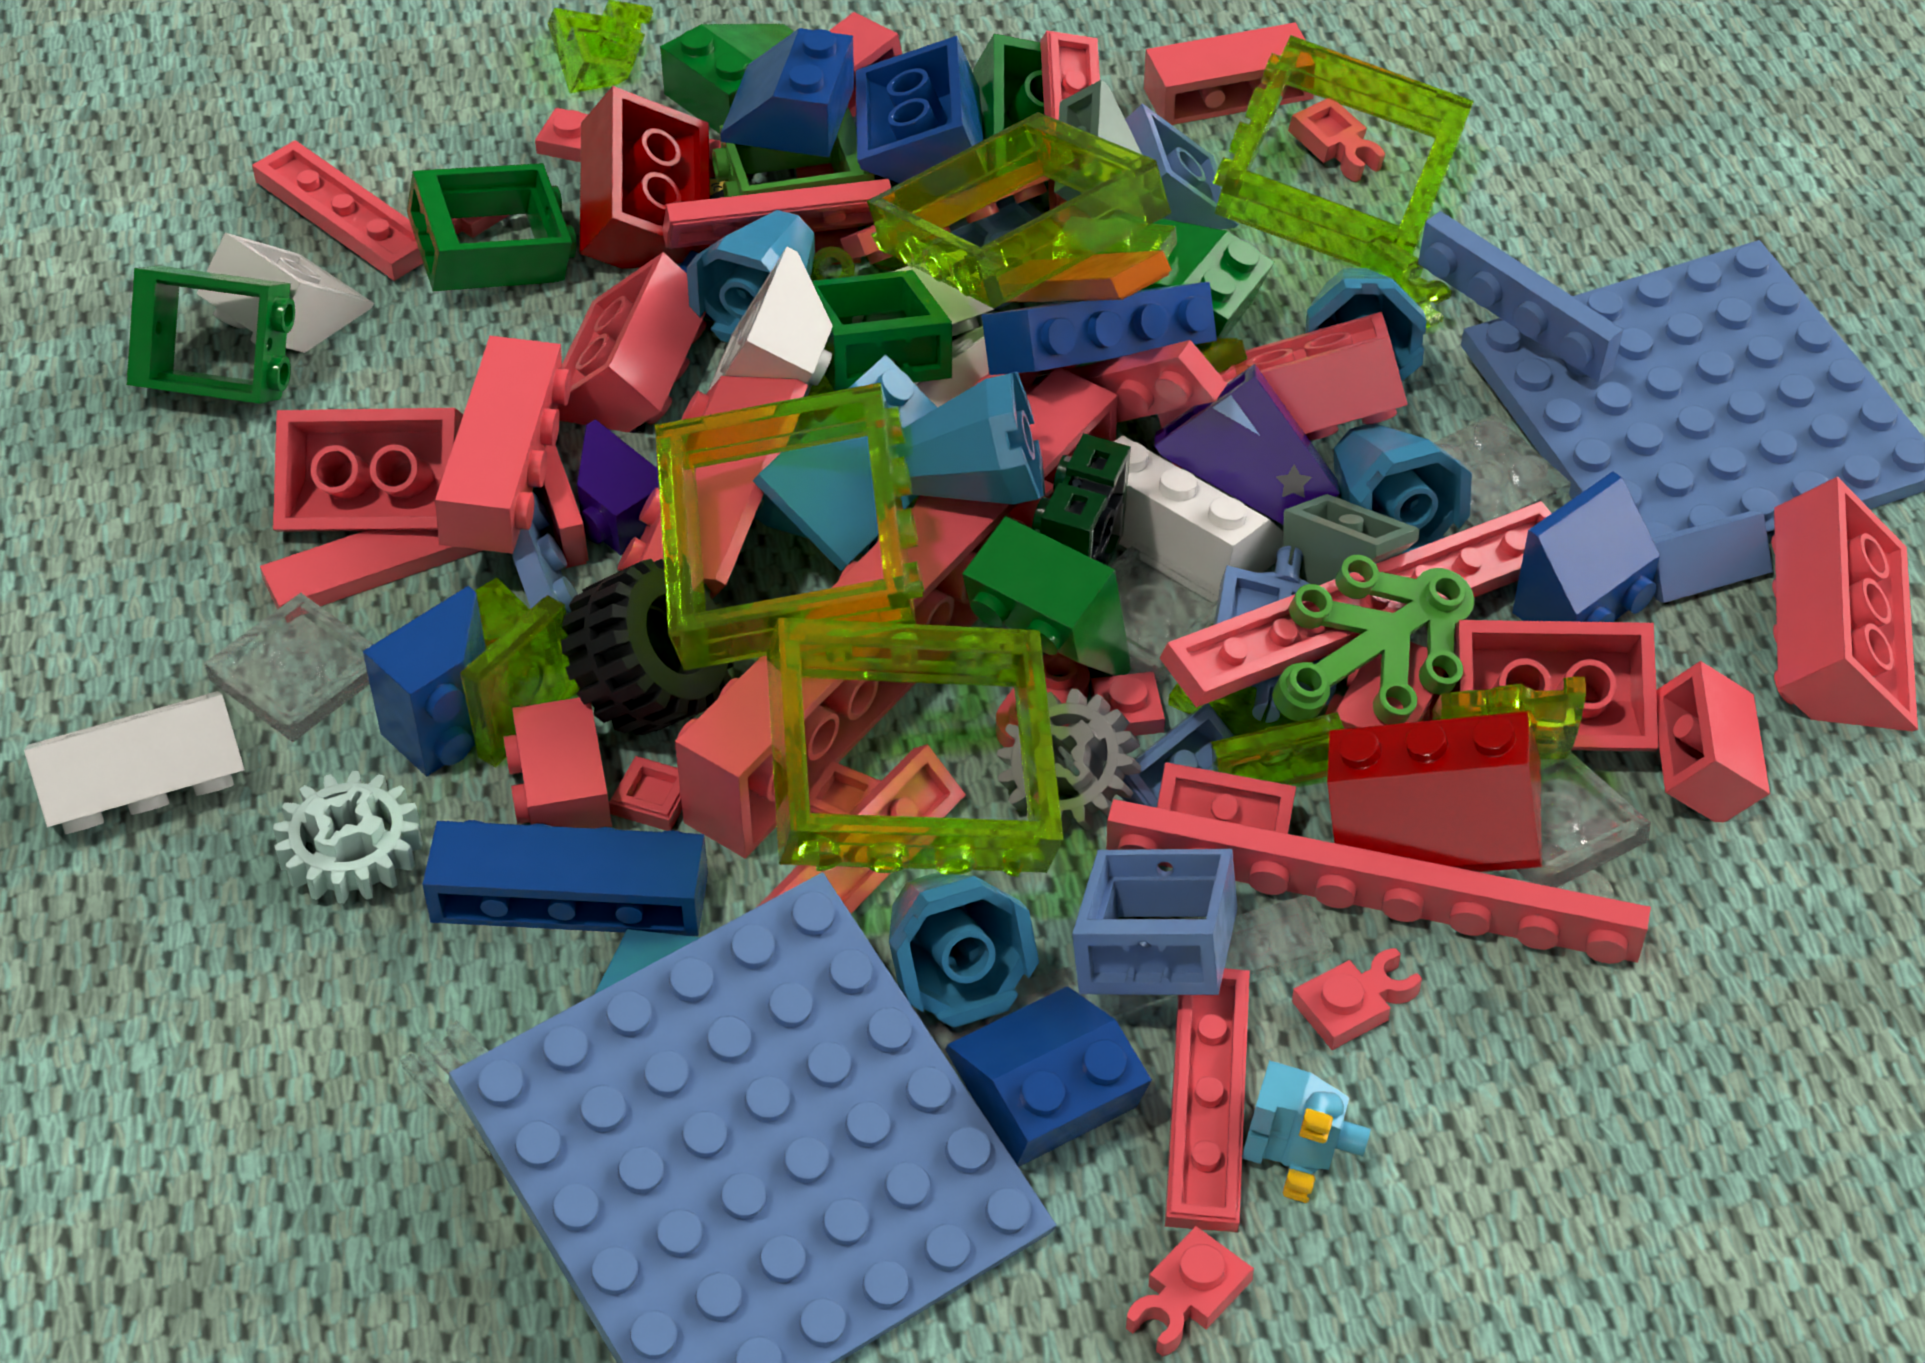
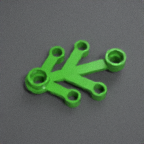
[1273,555,1474,725]

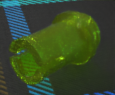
[811,246,855,281]

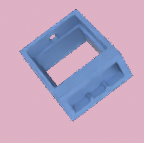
[1072,849,1238,995]

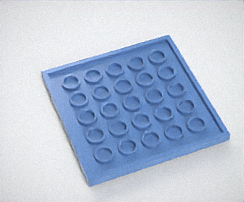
[1461,240,1925,543]
[448,872,1057,1363]

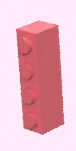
[435,335,571,554]

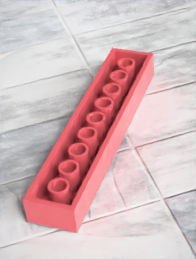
[675,367,1118,859]

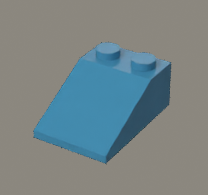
[753,355,938,571]

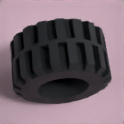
[561,559,734,735]

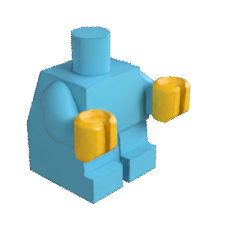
[1242,1060,1371,1203]

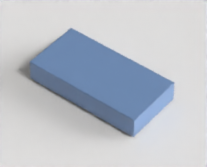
[1652,510,1773,603]

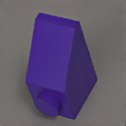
[577,419,668,555]

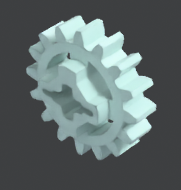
[273,771,423,903]

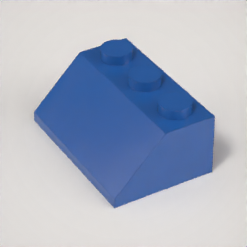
[856,35,986,196]

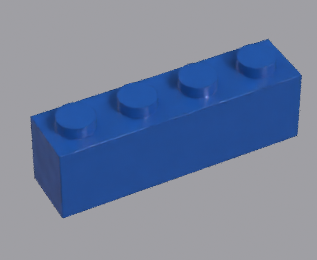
[981,282,1217,375]
[422,820,708,937]

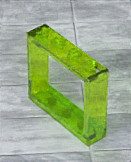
[1213,35,1474,280]
[867,112,1171,309]
[655,382,925,671]
[767,618,1064,877]

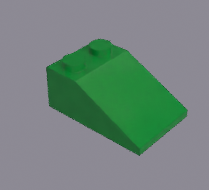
[660,24,794,134]
[973,33,1049,189]
[1071,209,1275,360]
[962,516,1132,676]

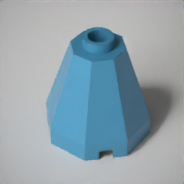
[687,210,815,342]
[1305,268,1427,381]
[888,372,1046,505]
[1334,423,1472,554]
[889,873,1039,1028]

